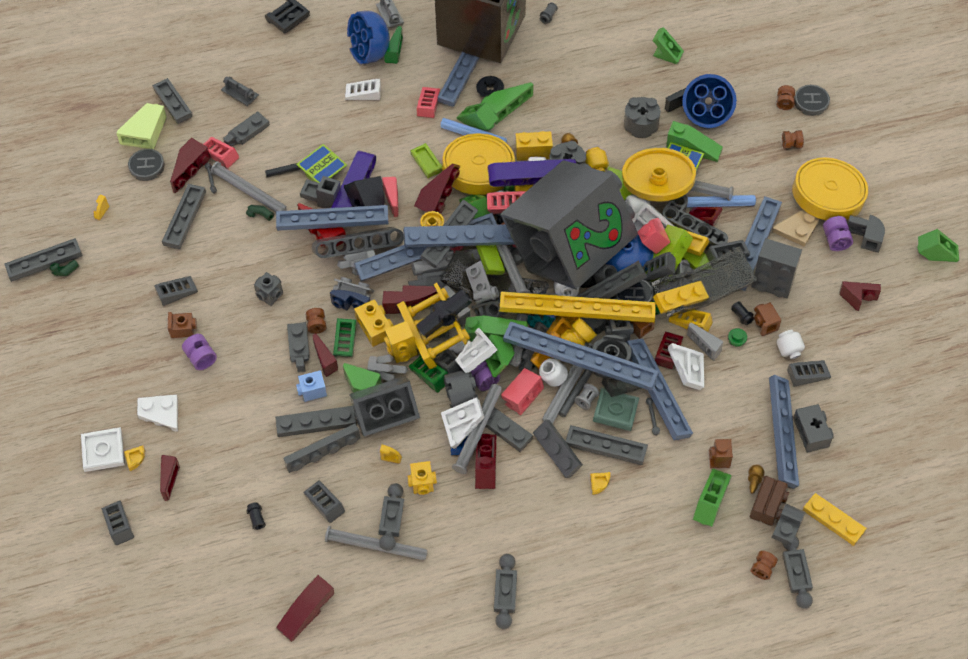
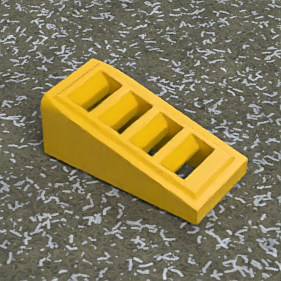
[668,307,713,332]

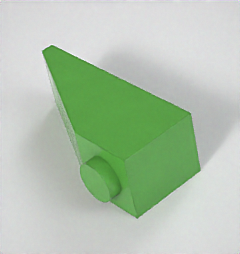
[481,82,533,125]
[666,121,723,162]
[465,316,528,342]
[693,469,732,527]

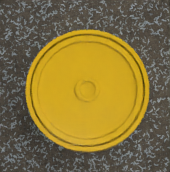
[442,133,515,195]
[792,158,868,220]

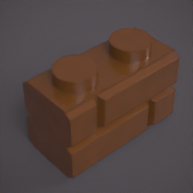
[750,476,790,526]

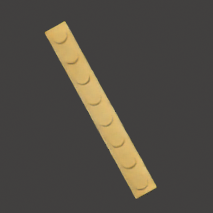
[499,292,655,322]

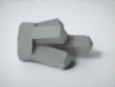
[337,250,375,275]
[367,354,408,381]

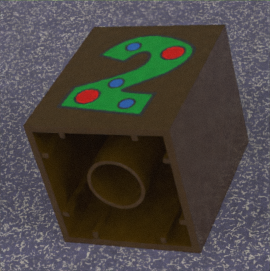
[435,0,526,64]

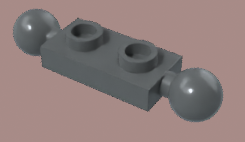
[378,483,404,551]
[782,536,813,609]
[494,554,517,629]

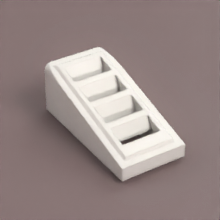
[345,79,381,100]

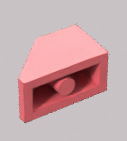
[637,218,670,254]

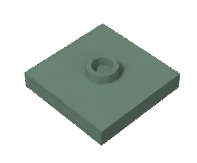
[593,388,639,431]

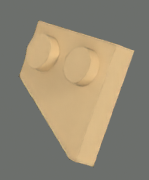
[772,210,820,247]

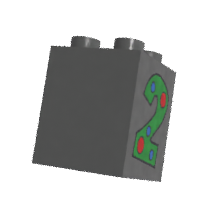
[501,160,638,290]

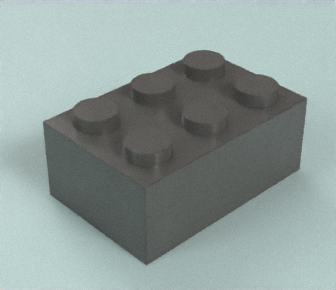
[752,238,802,299]
[349,376,420,437]

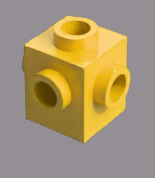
[407,461,437,495]

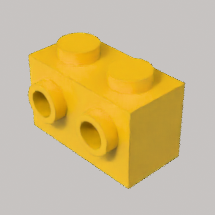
[515,131,553,161]
[354,299,393,347]
[384,321,418,364]

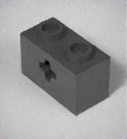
[793,404,834,453]

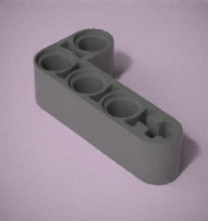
[662,195,728,254]

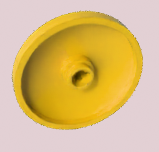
[622,148,696,201]

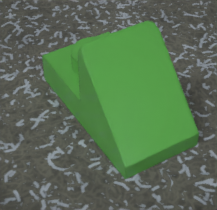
[652,27,684,64]

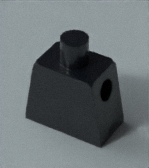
[344,176,385,207]

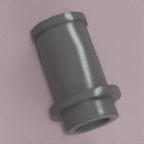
[540,2,558,24]

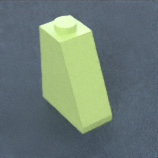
[116,103,167,149]

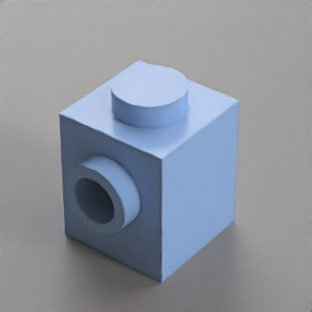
[296,370,327,402]

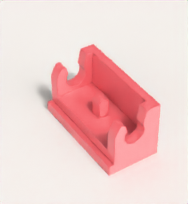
[501,368,544,415]

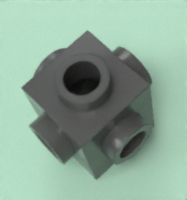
[254,272,283,306]
[605,319,634,342]

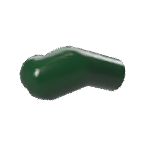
[246,205,274,221]
[50,259,79,276]

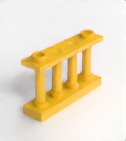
[397,283,470,369]

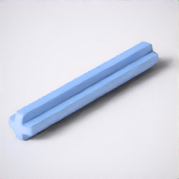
[440,118,507,143]
[687,195,756,208]

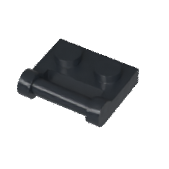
[265,0,310,33]

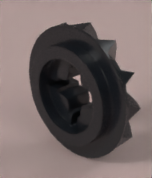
[476,76,504,97]

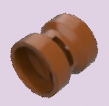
[777,85,795,110]
[782,130,804,149]
[306,308,327,334]
[750,551,778,580]

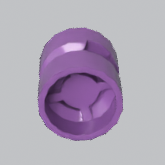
[823,216,853,251]
[182,334,217,370]
[471,360,500,391]

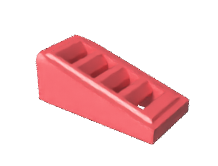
[417,87,440,118]
[203,137,239,168]
[382,177,399,217]
[487,191,526,215]

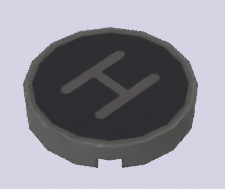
[794,84,830,116]
[128,149,165,181]
[615,279,654,302]

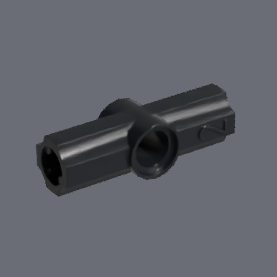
[416,289,472,338]

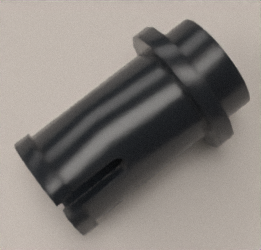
[731,301,754,325]
[246,502,266,530]

